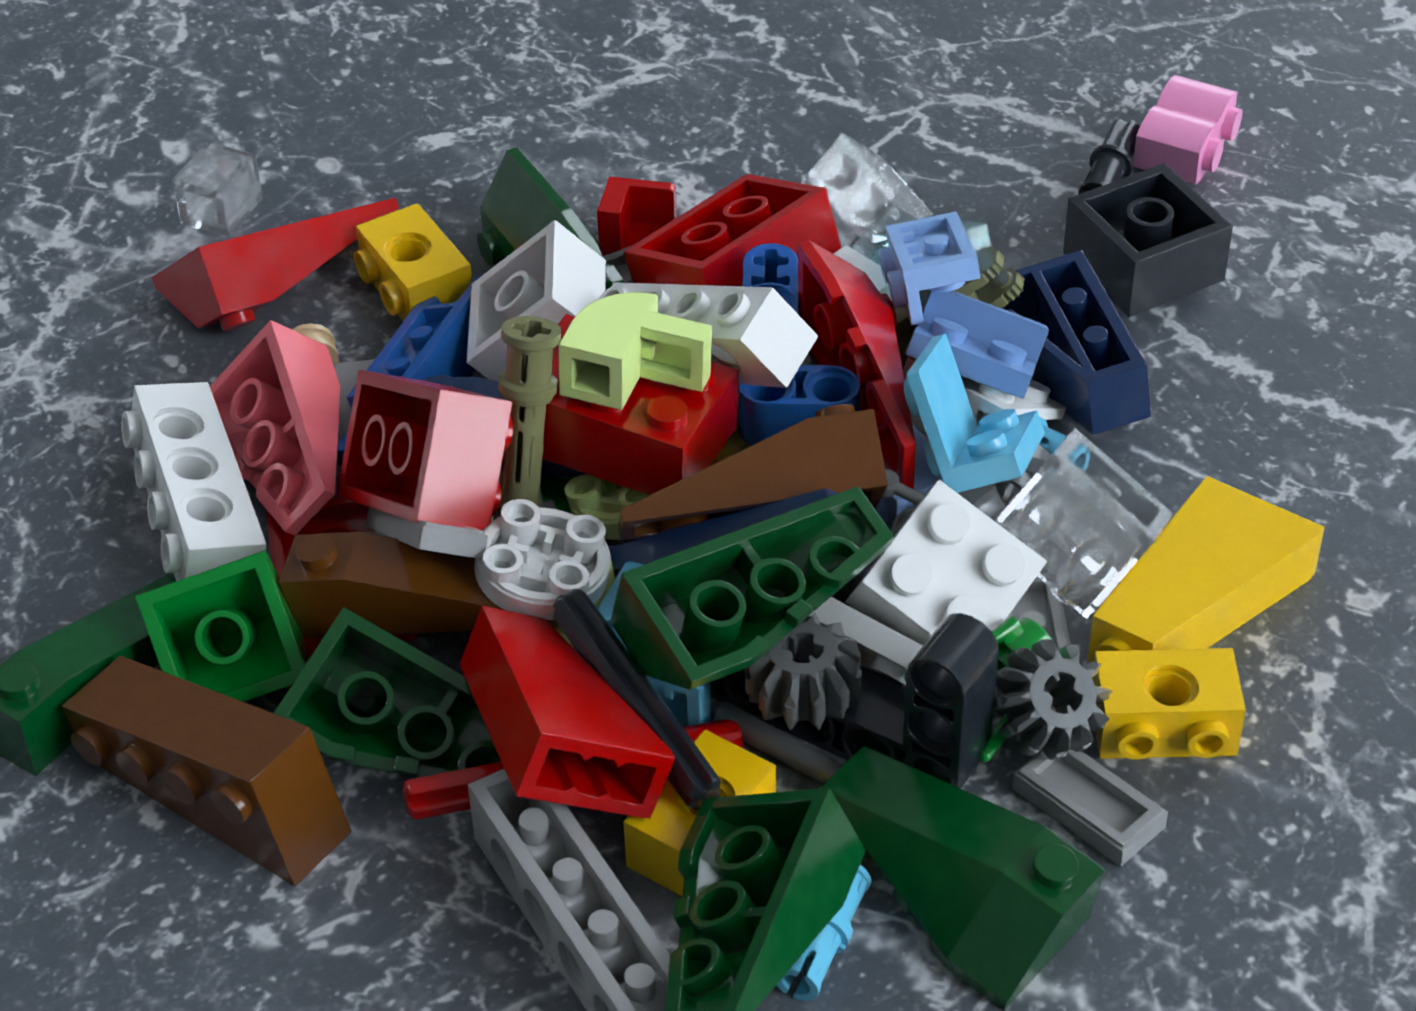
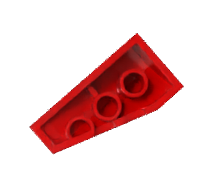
[152,197,399,332]
[798,240,916,489]

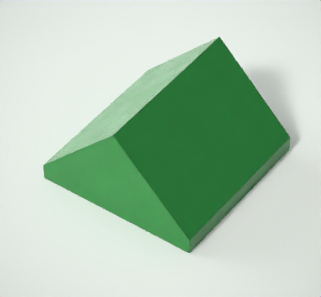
[135,550,308,702]

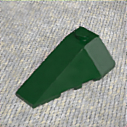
[610,486,894,690]
[0,574,176,776]
[274,607,501,778]
[820,746,1106,1011]
[665,788,866,1011]

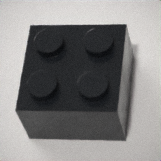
[1063,163,1233,317]

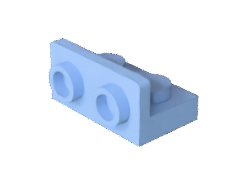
[878,211,980,325]

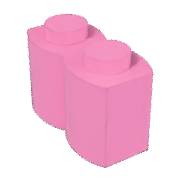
[1133,75,1243,184]

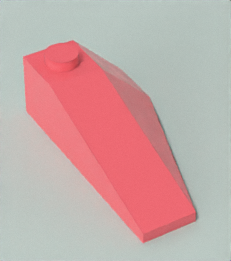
[210,320,341,535]

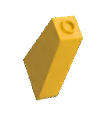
[1087,476,1325,662]

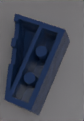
[975,250,1151,435]

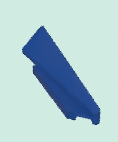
[337,275,483,466]

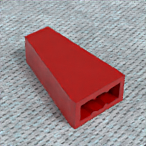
[459,606,675,819]

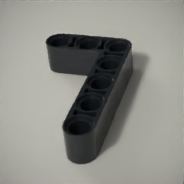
[710,613,999,789]

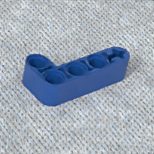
[738,243,860,446]

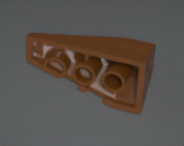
[618,404,888,540]

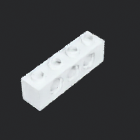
[598,282,818,388]
[121,382,267,581]

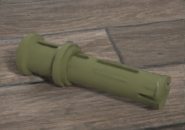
[498,316,561,508]

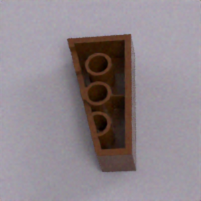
[61,656,352,886]

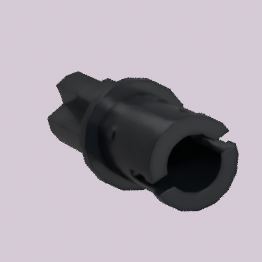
[1078,119,1140,194]

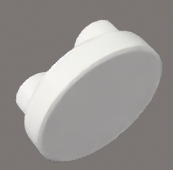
[474,499,611,620]

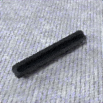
[553,589,721,809]

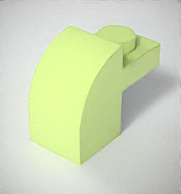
[559,292,712,410]

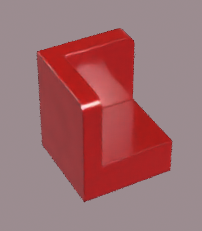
[597,176,677,256]

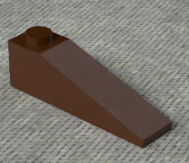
[279,532,558,638]

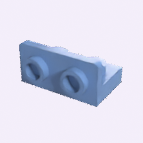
[905,290,1049,399]

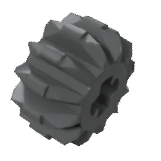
[744,613,862,730]
[993,639,1112,760]

